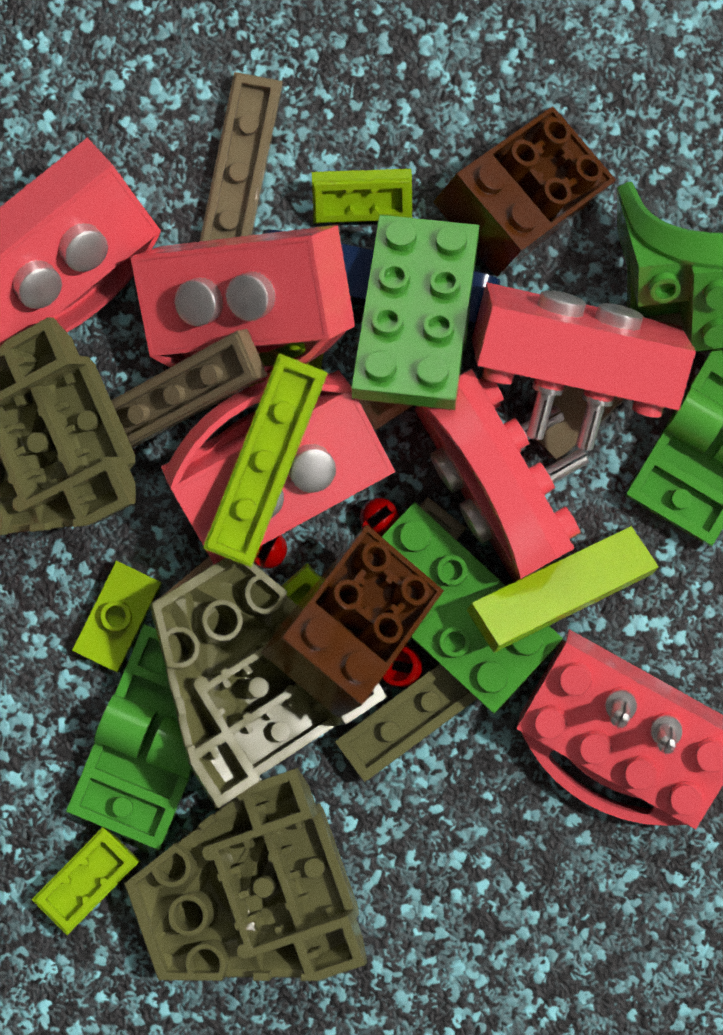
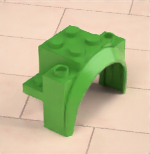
[617,182,723,351]

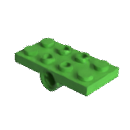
[351,215,480,410]
[624,348,723,547]
[382,502,563,714]
[66,624,193,850]

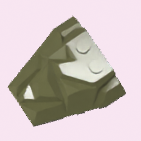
[0,317,136,535]
[150,558,387,808]
[124,767,367,981]

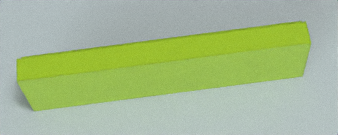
[203,353,328,567]
[467,526,659,653]

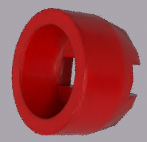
[359,498,399,537]
[253,535,288,569]
[382,647,422,687]

